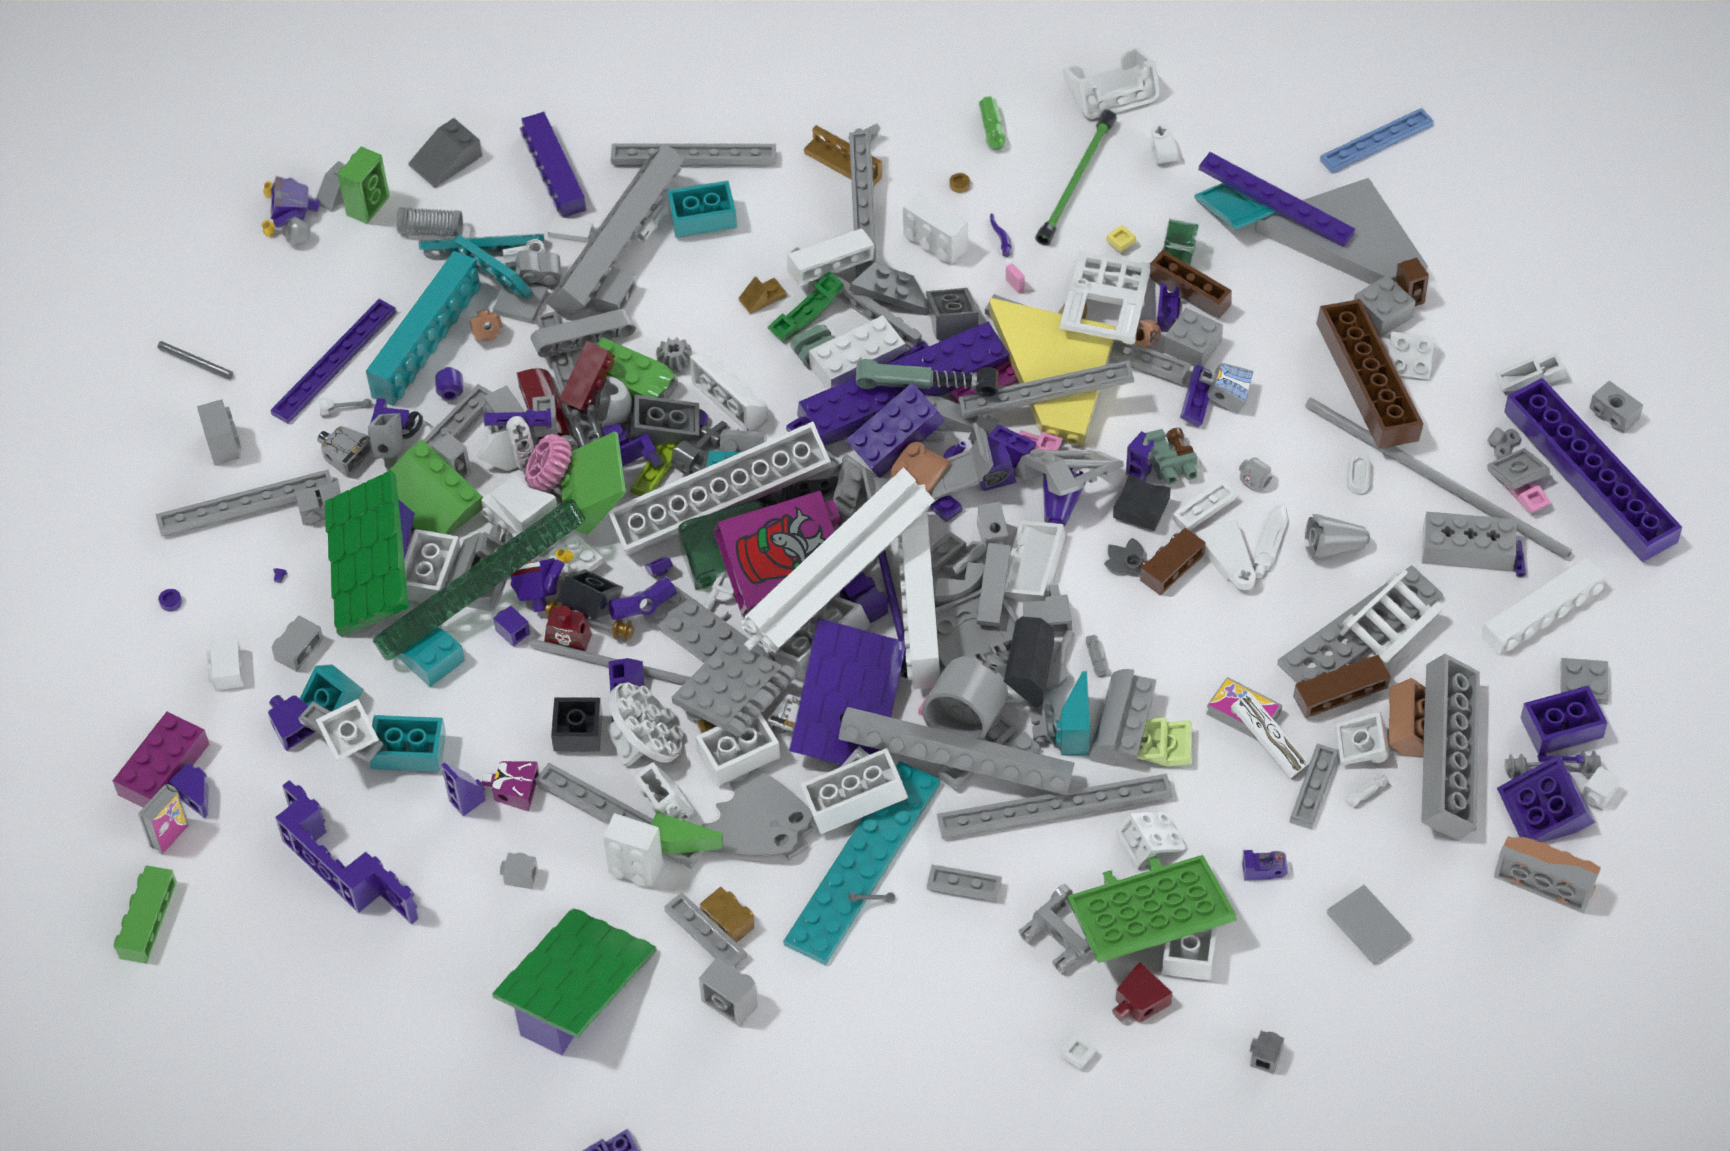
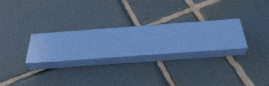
[1320,108,1434,174]

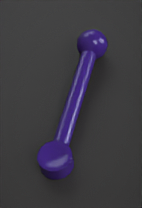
[1537,754,1584,764]

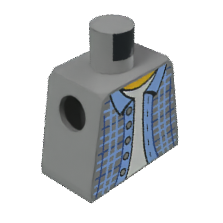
[1199,363,1254,414]

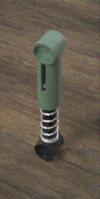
[856,359,998,397]

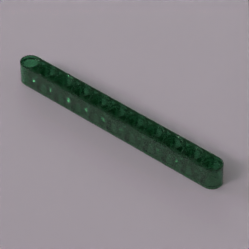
[373,499,586,660]

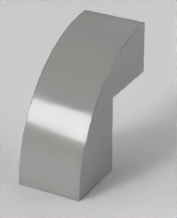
[934,562,985,608]

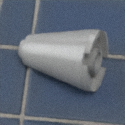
[1305,514,1370,559]

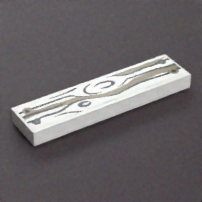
[1231,692,1310,779]

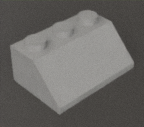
[443,532,507,611]

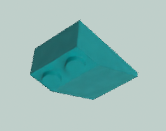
[386,618,465,687]
[1056,671,1090,755]

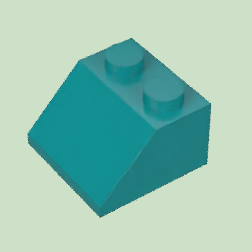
[300,664,364,712]

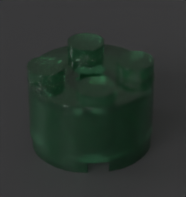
[1163,219,1199,265]

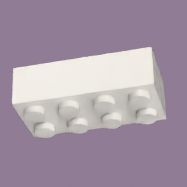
[809,315,905,389]
[800,748,908,834]

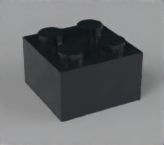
[557,569,624,620]
[551,697,603,752]

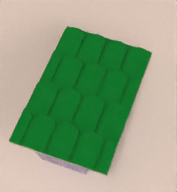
[325,470,415,637]
[492,908,657,1056]

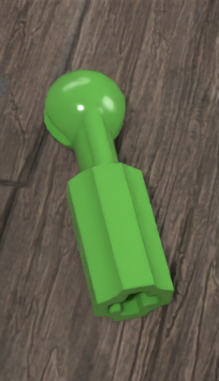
[979,96,1006,150]

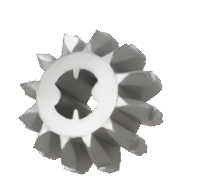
[656,337,692,372]

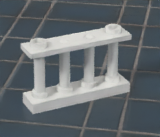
[1340,570,1444,665]

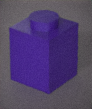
[493,605,530,647]

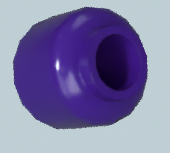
[435,367,463,400]

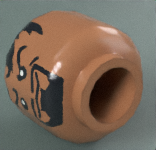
[1134,319,1161,348]

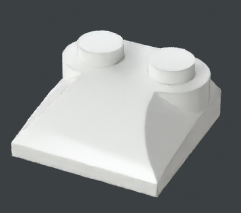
[316,699,379,762]
[1335,712,1390,765]

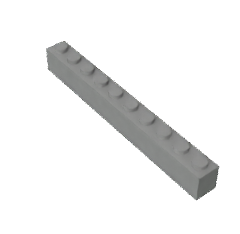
[838,707,1075,795]

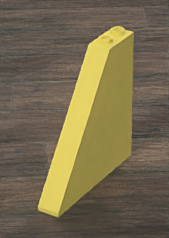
[989,298,1116,446]

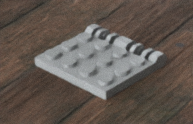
[935,589,1018,669]
[671,639,797,736]

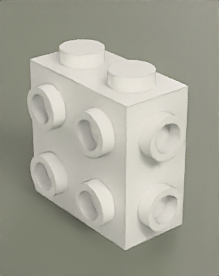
[635,762,695,821]

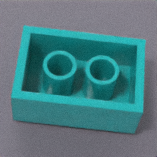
[667,180,737,238]
[369,715,446,772]

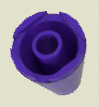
[1043,468,1086,526]

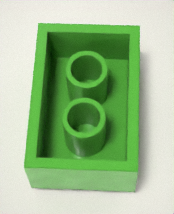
[338,146,390,224]

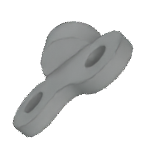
[1487,427,1520,459]

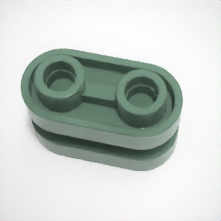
[790,324,835,366]

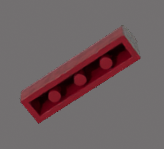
[517,368,576,442]

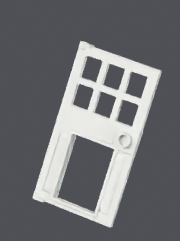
[1059,251,1150,344]

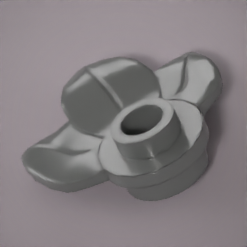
[1104,538,1144,574]

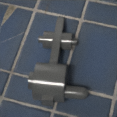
[671,421,728,475]

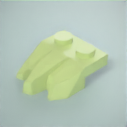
[1137,717,1192,767]

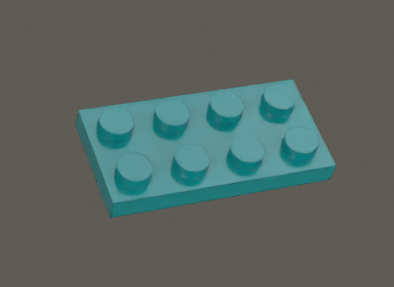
[454,234,533,299]

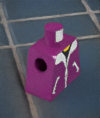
[482,761,540,811]

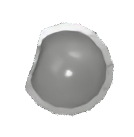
[597,376,633,432]

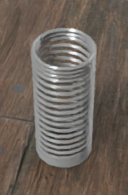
[396,207,463,237]

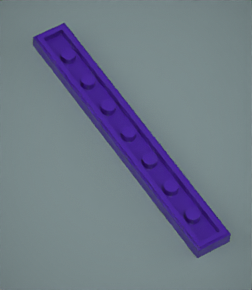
[270,299,396,424]

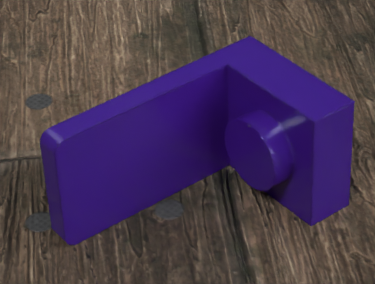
[620,434,662,468]

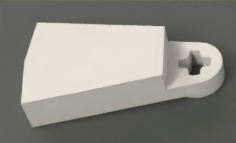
[1195,519,1256,590]

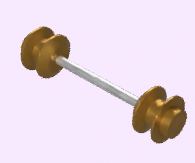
[545,599,635,642]

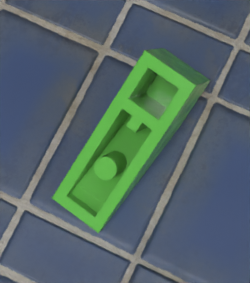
[651,812,724,854]

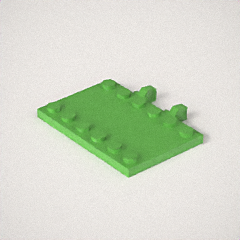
[1067,855,1236,963]

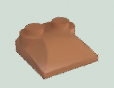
[890,442,951,493]

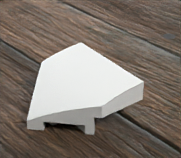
[476,427,527,471]

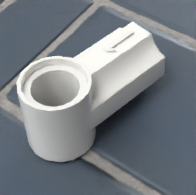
[503,239,545,267]

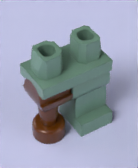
[1143,427,1198,485]

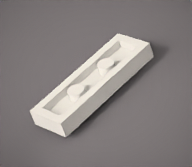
[1172,480,1237,530]

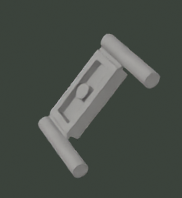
[833,454,879,519]

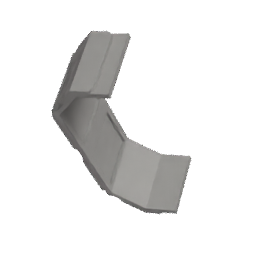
[862,423,994,501]

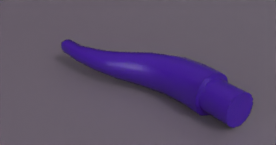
[990,213,1011,257]

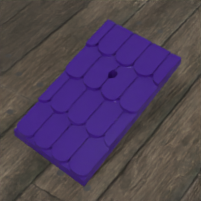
[789,618,905,765]

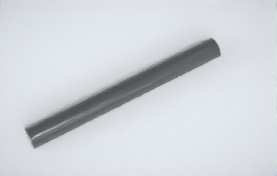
[157,341,233,379]

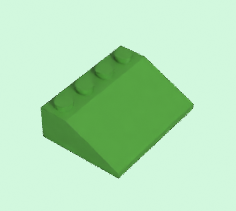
[560,432,626,536]
[389,440,483,535]

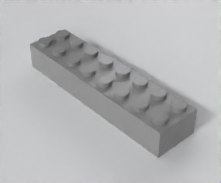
[1421,654,1480,840]

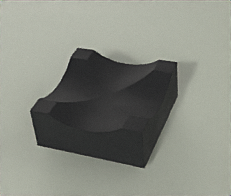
[1113,474,1171,531]

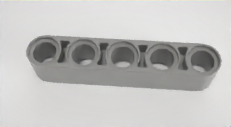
[530,309,636,357]

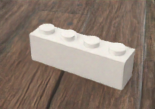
[787,228,874,285]

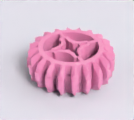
[524,434,572,493]

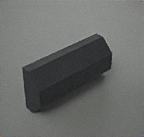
[1004,616,1054,709]

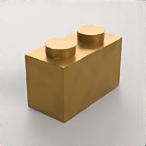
[700,886,754,943]

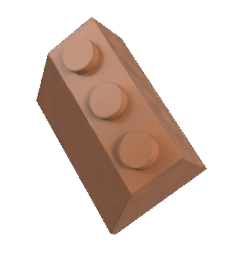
[1388,678,1425,757]

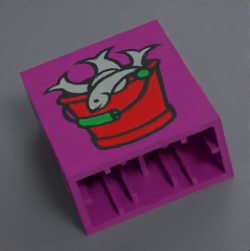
[713,491,841,615]

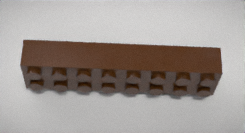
[1316,299,1424,449]

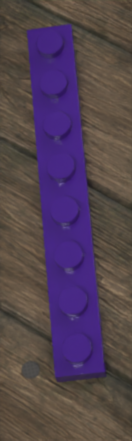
[1198,152,1355,247]

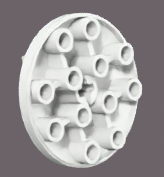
[606,682,684,767]

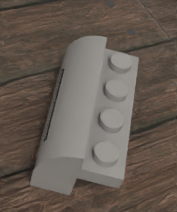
[1090,669,1157,766]

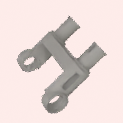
[1018,884,1092,973]

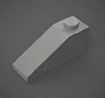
[924,395,983,432]

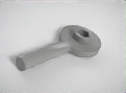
[1046,630,1075,689]

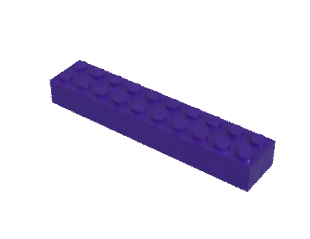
[797,321,1010,446]
[1504,378,1683,562]

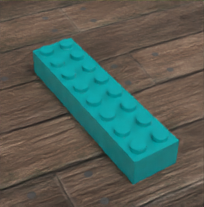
[366,251,481,406]

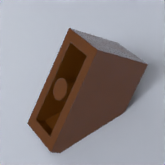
[1396,257,1429,307]

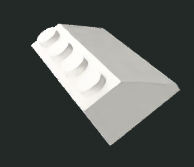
[690,354,768,431]

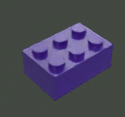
[1520,685,1608,756]

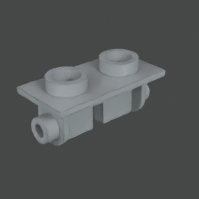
[1030,699,1056,746]

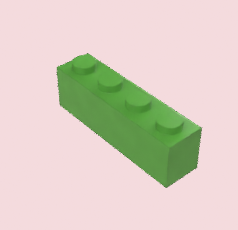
[114,865,177,964]

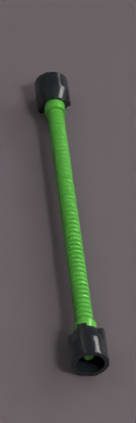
[1035,110,1117,246]

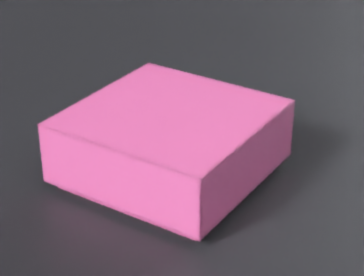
[1006,263,1025,293]

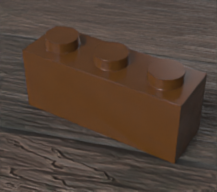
[1140,528,1206,596]

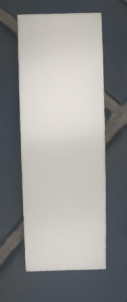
[1495,352,1568,392]

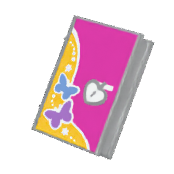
[1206,677,1282,742]
[138,784,189,854]

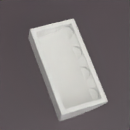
[1004,520,1066,603]

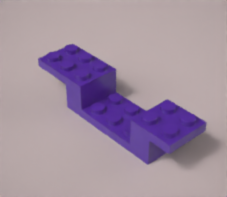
[275,780,418,925]

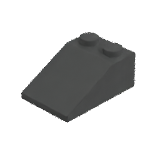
[408,118,482,188]
[926,287,979,341]
[630,395,699,447]

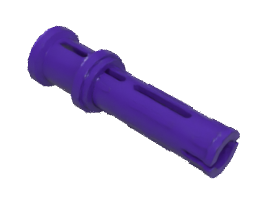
[484,408,551,428]

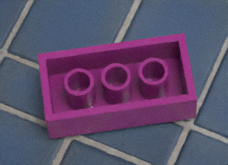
[112,711,209,808]

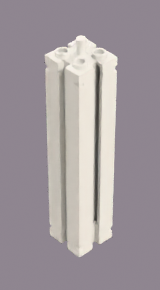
[742,467,935,655]

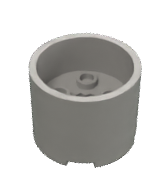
[922,657,1008,740]

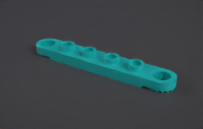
[418,234,545,253]

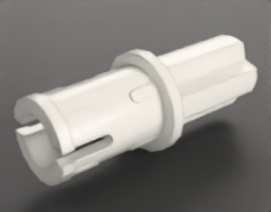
[635,204,666,242]

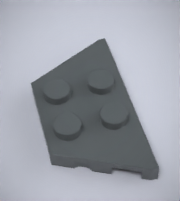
[849,263,929,315]

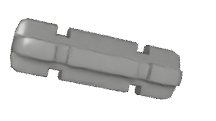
[1086,635,1107,676]

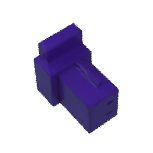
[273,568,288,583]

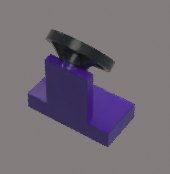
[368,398,423,439]

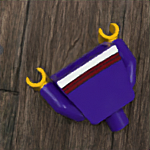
[508,549,574,613]

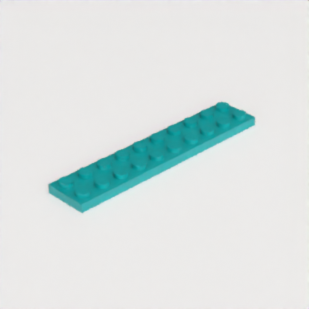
[783,761,940,966]

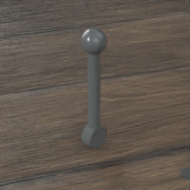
[848,892,895,903]

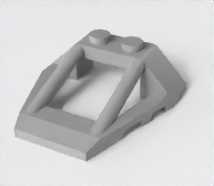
[1014,449,1124,496]

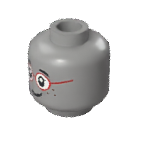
[1239,457,1273,490]

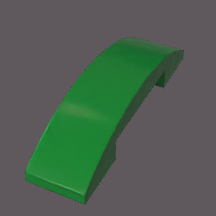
[767,271,844,341]

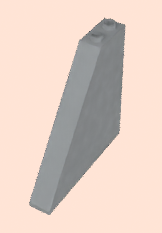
[1255,178,1428,285]

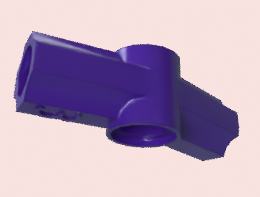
[608,576,677,620]

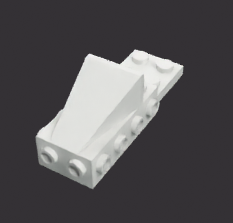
[481,475,603,582]

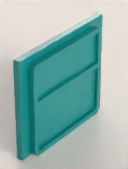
[1194,183,1277,230]

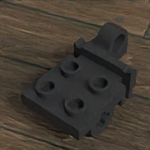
[758,478,838,509]

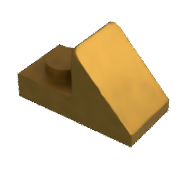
[739,276,786,314]

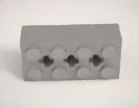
[1422,511,1517,571]

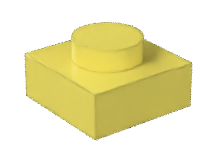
[1106,225,1136,253]

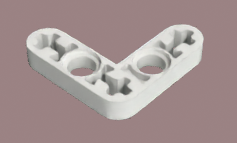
[506,416,578,473]

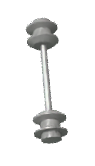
[1505,751,1601,777]

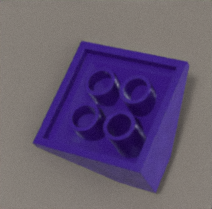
[1497,755,1596,842]

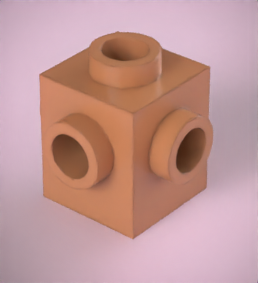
[469,309,503,341]

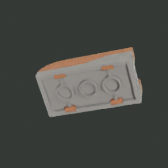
[1494,836,1601,914]

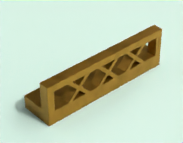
[804,125,882,187]

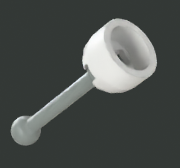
[319,398,372,415]

